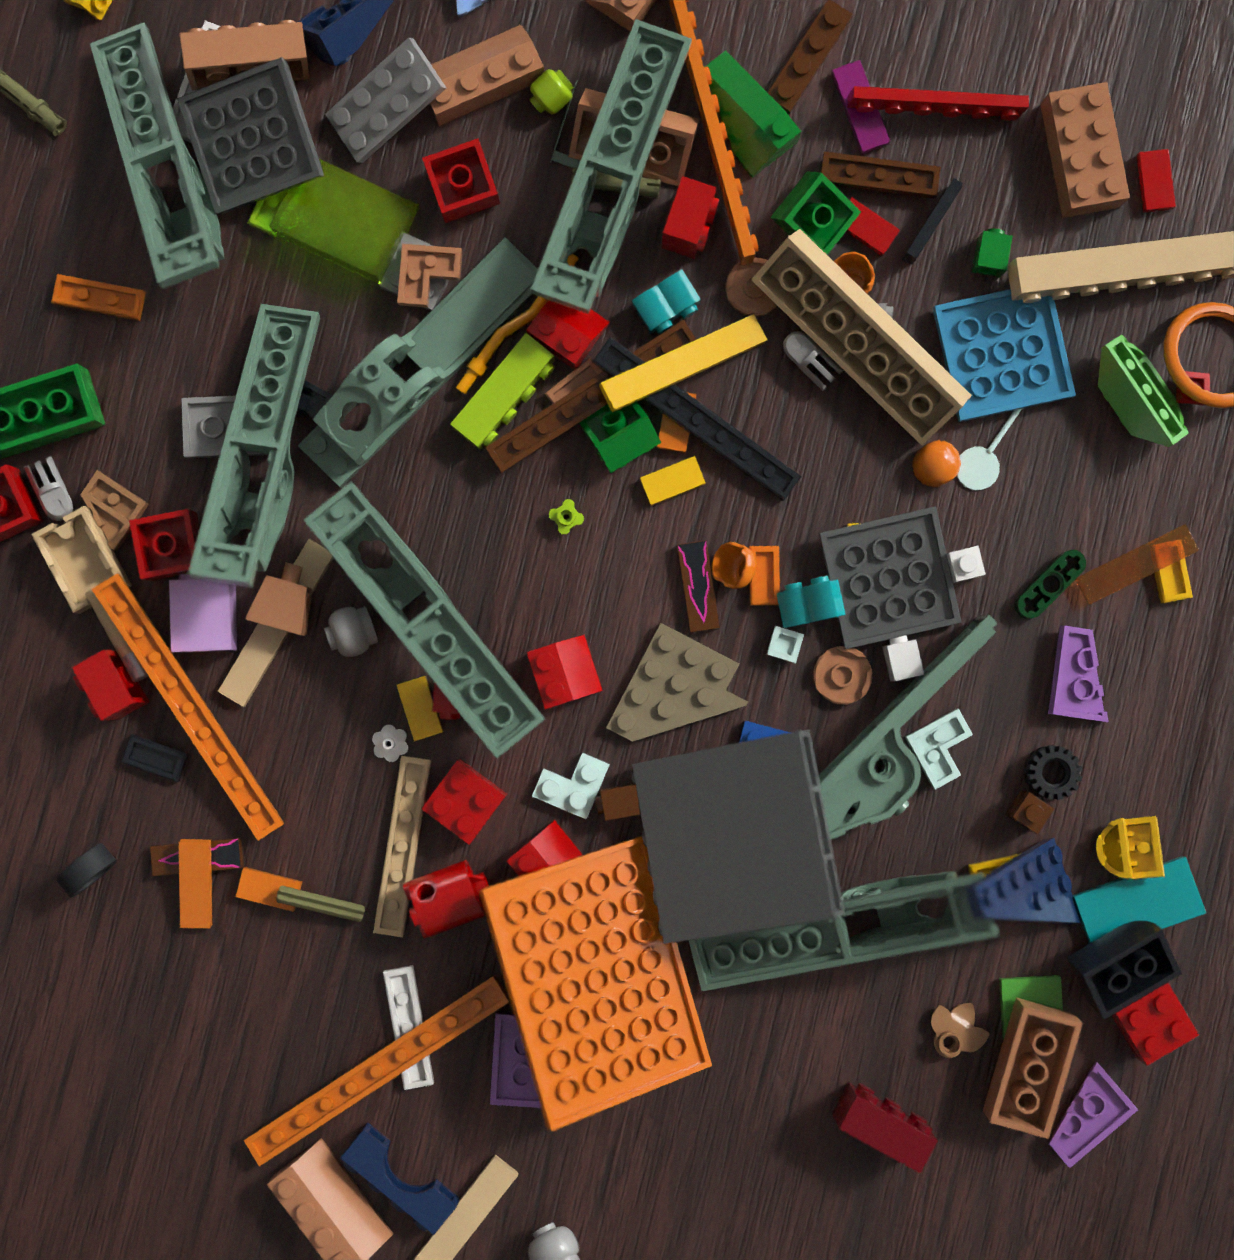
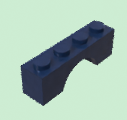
[341,1122,460,1235]

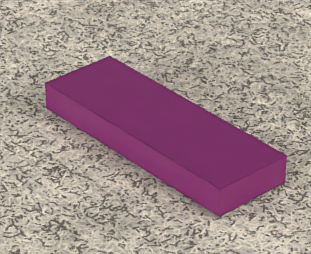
[831,60,890,154]

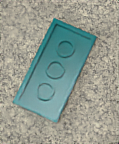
[1073,856,1206,944]

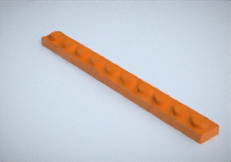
[668,0,758,265]
[91,573,284,841]
[244,975,510,1166]

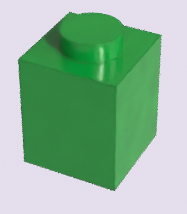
[972,228,1013,277]

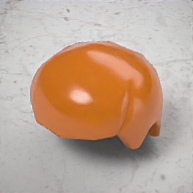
[834,252,875,294]
[912,440,961,488]
[712,542,757,589]

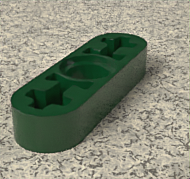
[1015,550,1086,619]

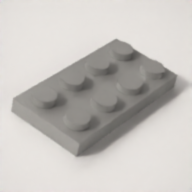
[325,37,446,163]

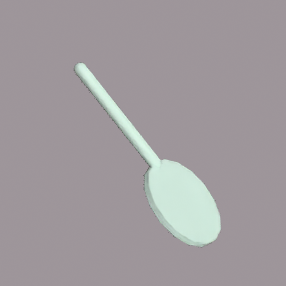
[957,409,1022,490]

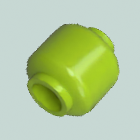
[529,69,574,114]

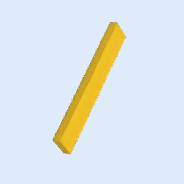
[599,314,767,412]

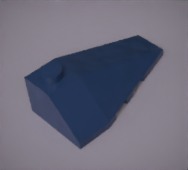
[298,0,394,66]

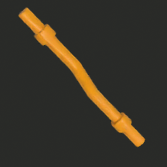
[455,254,578,394]

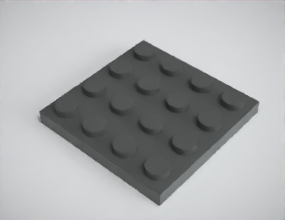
[177,57,324,215]
[818,506,962,649]

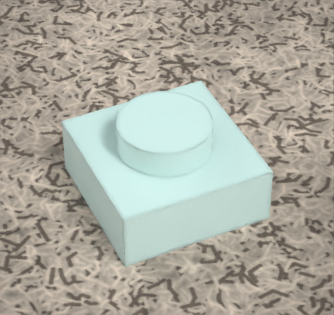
[766,626,804,663]

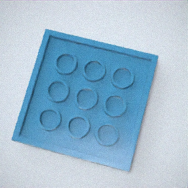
[932,289,1076,422]

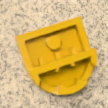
[1096,816,1165,880]

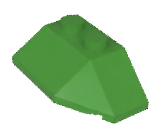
[1098,335,1188,447]

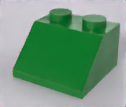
[770,171,861,255]
[579,401,661,473]

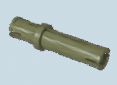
[0,69,67,136]
[571,167,661,199]

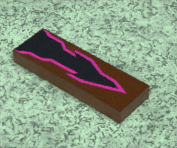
[677,540,720,632]
[150,837,244,876]

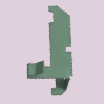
[550,81,581,168]

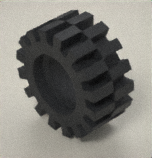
[1024,745,1083,800]

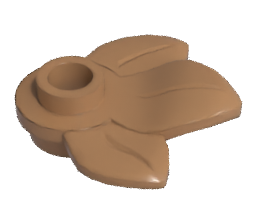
[931,1003,989,1058]

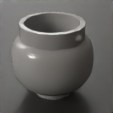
[324,606,378,657]
[528,1223,580,1260]

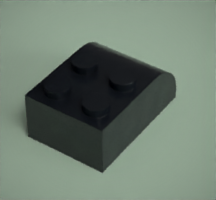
[1066,921,1182,1020]

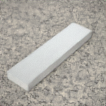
[383,965,434,1090]

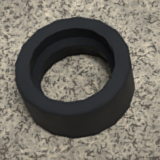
[56,843,117,898]

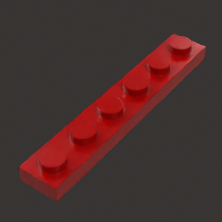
[847,86,1029,120]

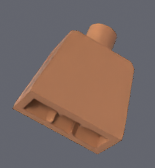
[246,562,312,636]

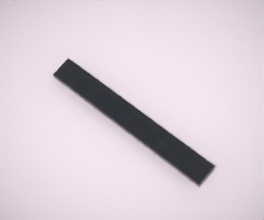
[592,337,802,501]

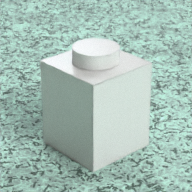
[947,546,986,583]
[883,635,924,681]

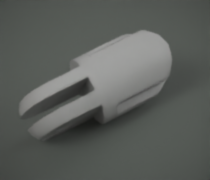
[784,331,843,391]
[24,456,73,521]

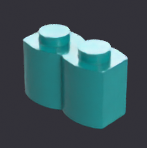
[632,270,701,335]
[776,576,846,628]

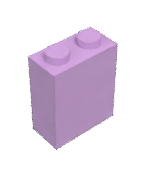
[169,574,238,653]

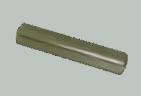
[276,886,365,922]

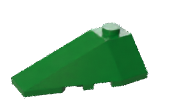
[705,50,801,178]

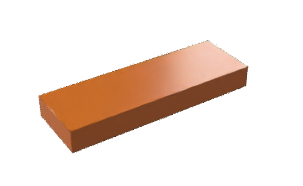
[51,274,146,321]
[179,839,212,929]

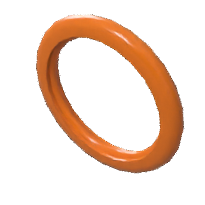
[1164,302,1234,408]

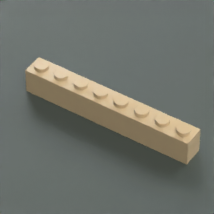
[1007,231,1234,303]

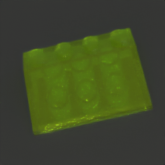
[270,159,419,284]

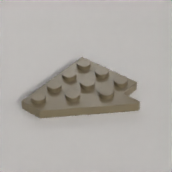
[606,623,748,742]

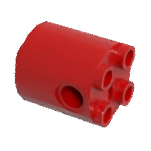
[403,859,489,939]

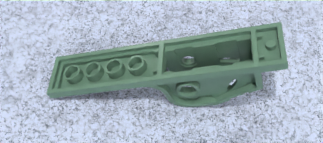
[531,19,692,314]
[90,22,225,289]
[298,238,538,488]
[188,304,320,587]
[304,481,545,758]
[818,615,997,840]
[688,871,999,991]

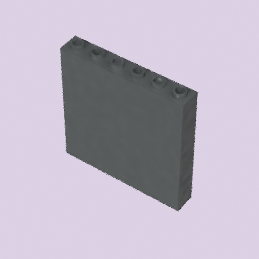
[632,730,845,944]

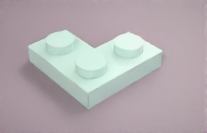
[905,708,973,789]
[532,753,610,819]

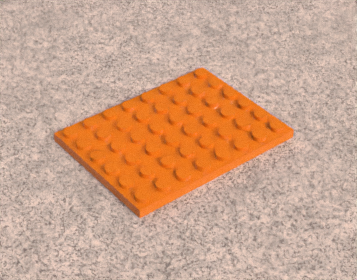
[479,835,712,1131]

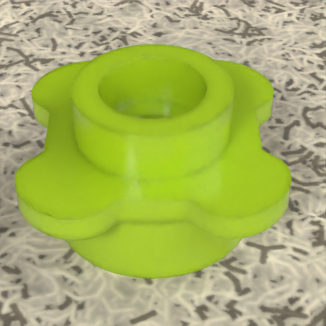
[549,499,584,535]

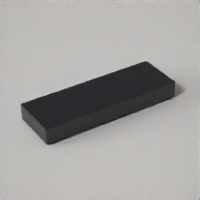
[902,178,963,265]

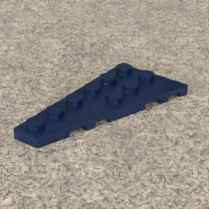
[964,838,1081,925]

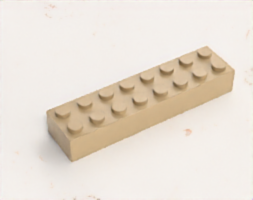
[751,229,972,446]

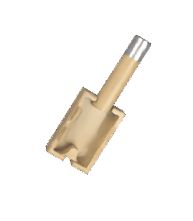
[31,506,148,682]

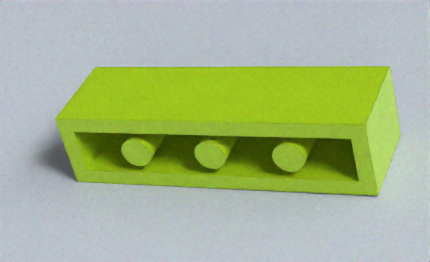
[450,333,555,450]

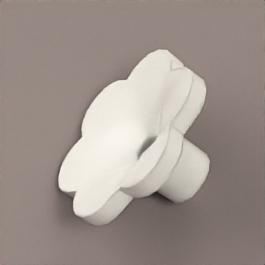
[372,725,408,762]

